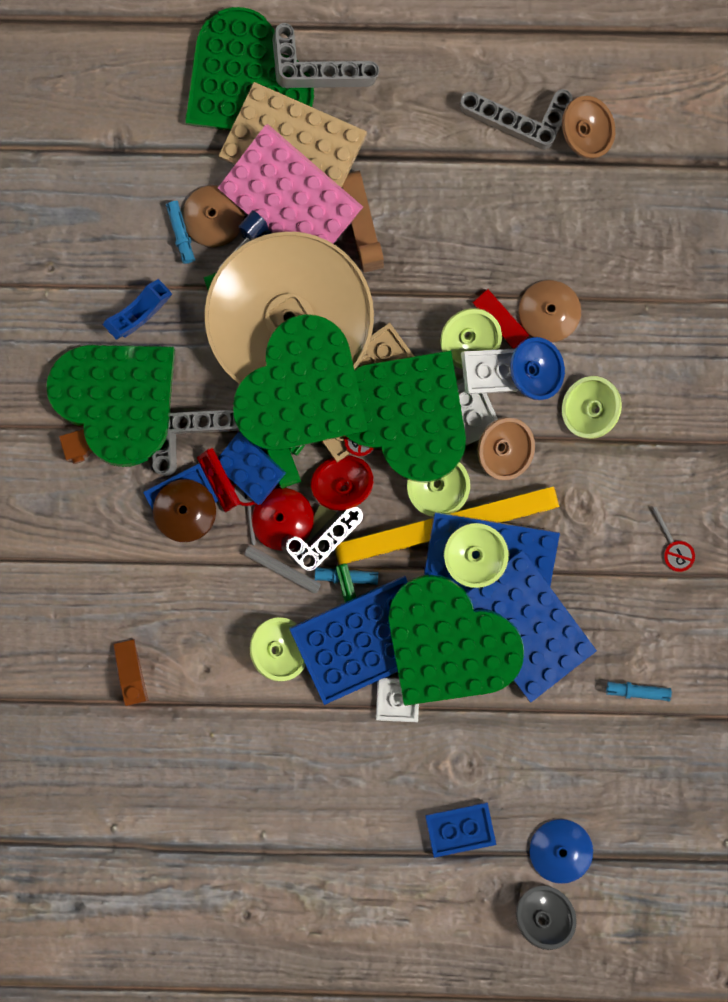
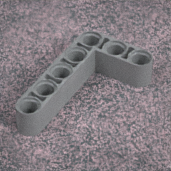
[273,23,380,88]
[460,89,573,150]
[152,410,240,476]

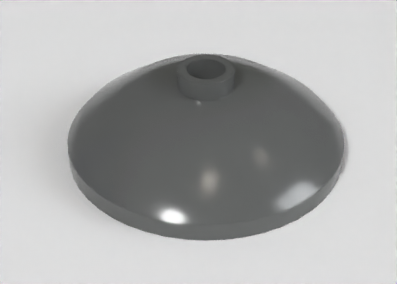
[516,886,577,950]

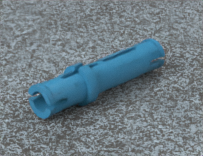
[165,201,195,264]
[315,567,378,585]
[606,682,672,702]

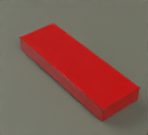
[472,289,530,349]
[197,448,241,513]

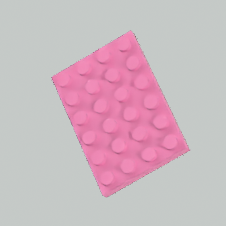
[218,124,363,244]

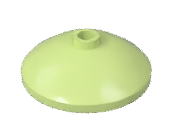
[440,308,502,369]
[562,376,622,439]
[407,462,470,517]
[444,523,509,588]
[250,618,306,681]

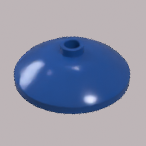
[510,337,565,400]
[529,819,593,884]

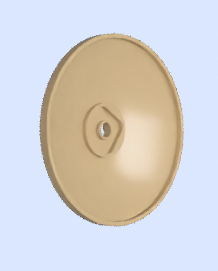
[205,232,374,384]

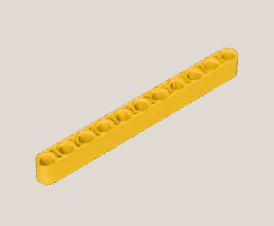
[334,487,560,565]

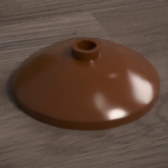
[153,479,216,543]

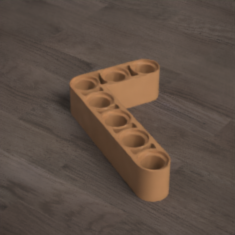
[342,170,384,273]

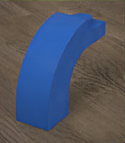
[102,279,172,340]

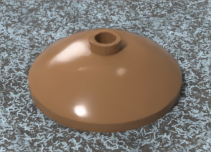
[562,96,615,159]
[182,185,245,247]
[519,280,581,343]
[478,417,535,480]

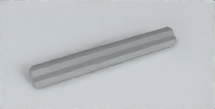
[244,546,321,593]

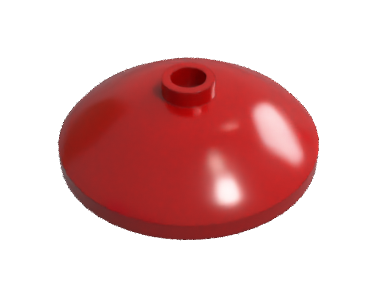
[311,455,374,510]
[252,488,314,551]

